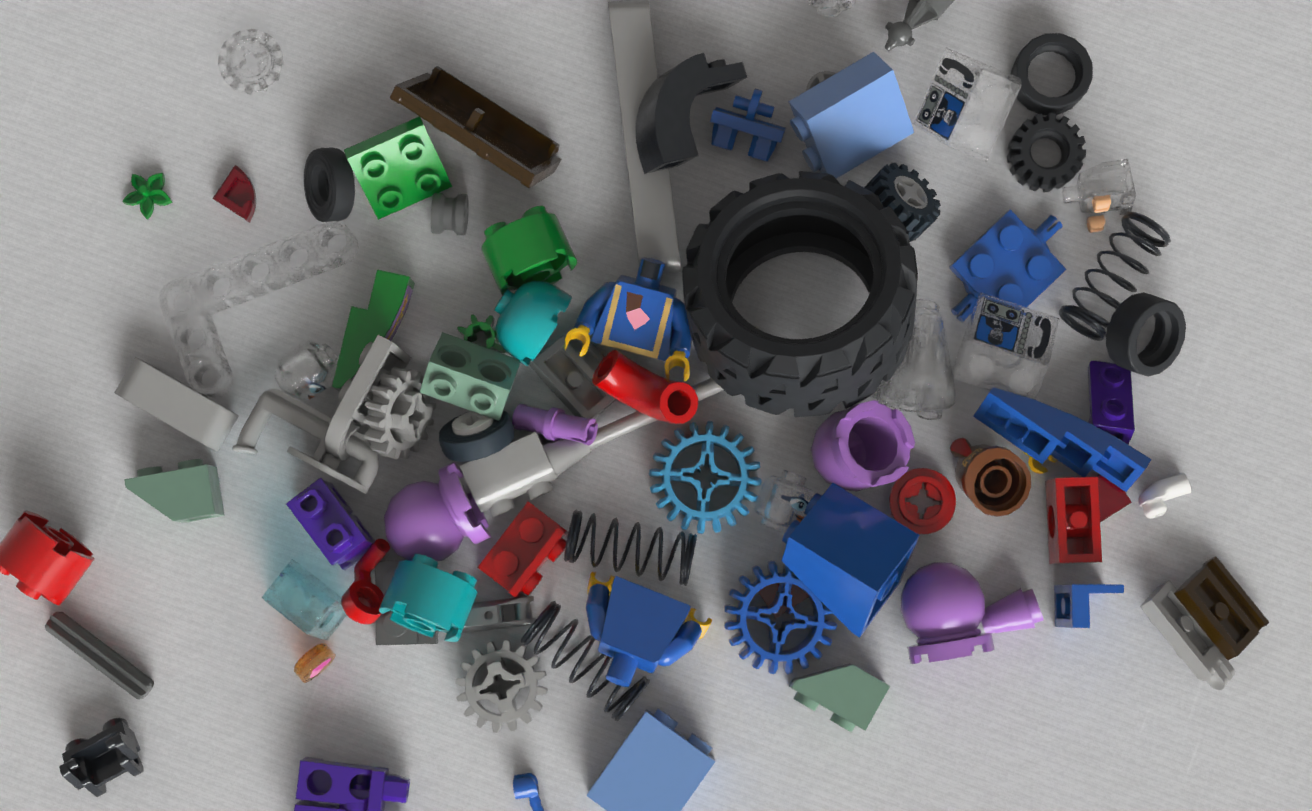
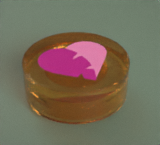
[294,643,336,683]

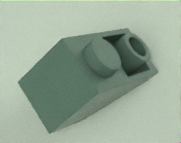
[124,459,225,523]
[789,663,890,733]

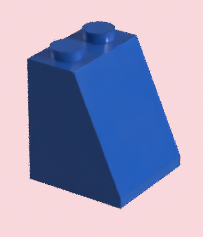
[781,483,920,638]

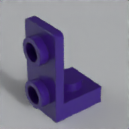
[1088,361,1135,445]

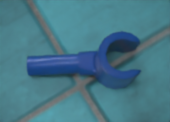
[513,773,544,811]

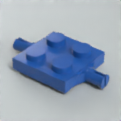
[949,209,1066,324]

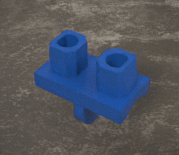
[710,89,786,162]

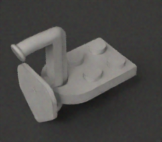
[232,335,412,494]

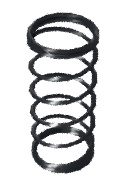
[1058,212,1171,341]
[564,509,697,586]
[521,601,650,721]

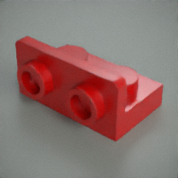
[477,501,568,598]

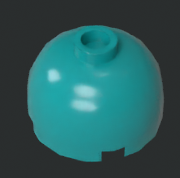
[494,281,572,366]

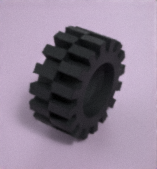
[1007,113,1086,192]

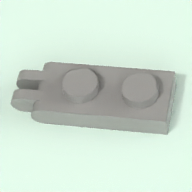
[1140,580,1235,690]

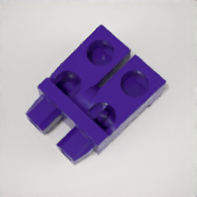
[286,478,375,570]
[294,757,410,811]

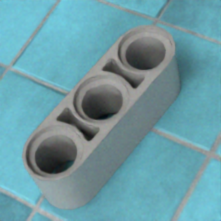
[114,357,239,451]

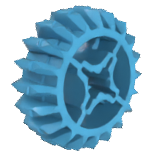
[649,421,762,534]

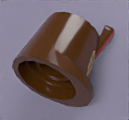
[950,438,1031,517]

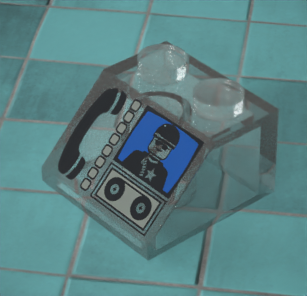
[912,47,1022,162]
[952,292,1060,400]

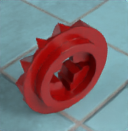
[889,468,956,535]

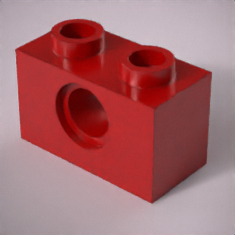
[1045,477,1102,564]

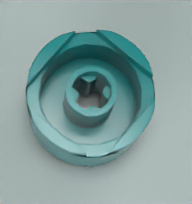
[379,554,477,642]

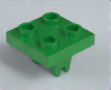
[344,116,453,220]

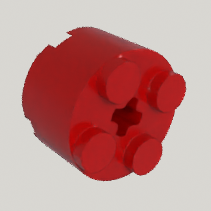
[0,511,95,605]

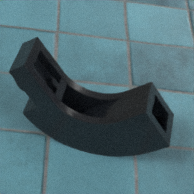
[636,53,747,174]

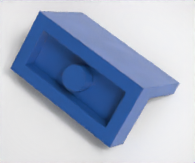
[1054,584,1124,628]

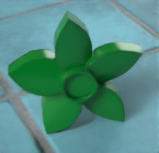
[122,173,173,220]

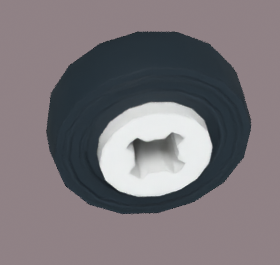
[439,410,514,462]

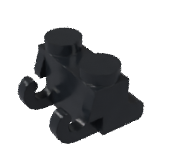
[59,718,144,797]

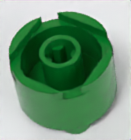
[481,206,577,295]

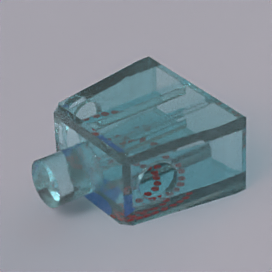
[261,559,347,640]

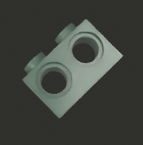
[420,332,521,421]

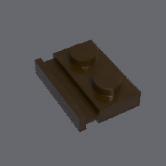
[1173,556,1269,660]

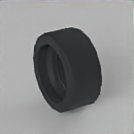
[1011,33,1093,115]
[1106,292,1186,377]

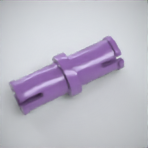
[512,403,598,445]

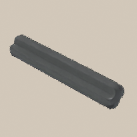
[45,612,154,699]

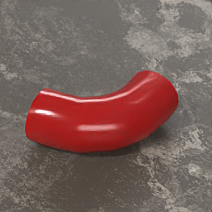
[592,350,698,424]

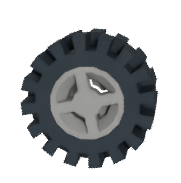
[864,163,941,242]

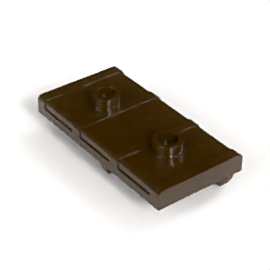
[390,66,562,188]

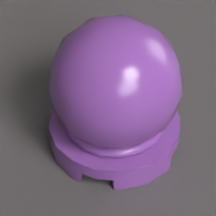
[811,400,915,492]
[384,462,491,562]
[901,562,995,664]

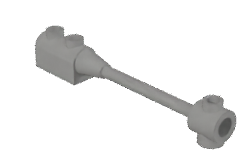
[460,378,723,517]

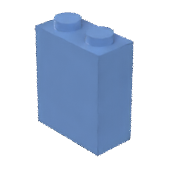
[788,52,914,179]
[586,708,715,811]

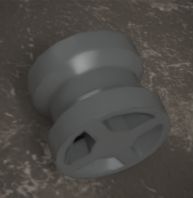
[431,192,469,235]

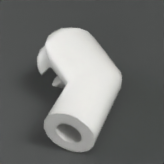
[1138,473,1191,519]

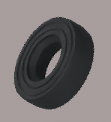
[304,147,355,222]

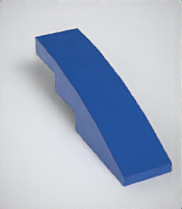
[973,387,1152,492]

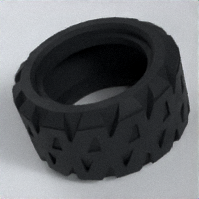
[682,171,918,417]

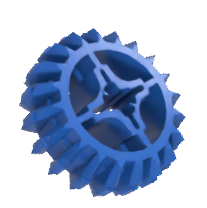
[724,561,837,674]

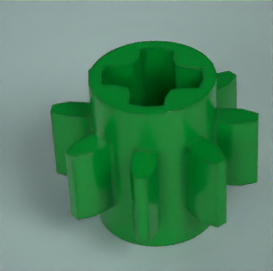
[457,314,506,353]

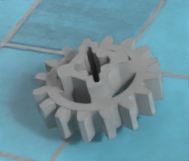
[363,367,436,459]
[455,640,548,733]

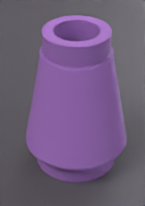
[981,588,1044,634]

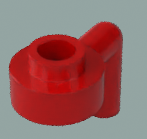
[341,538,390,625]

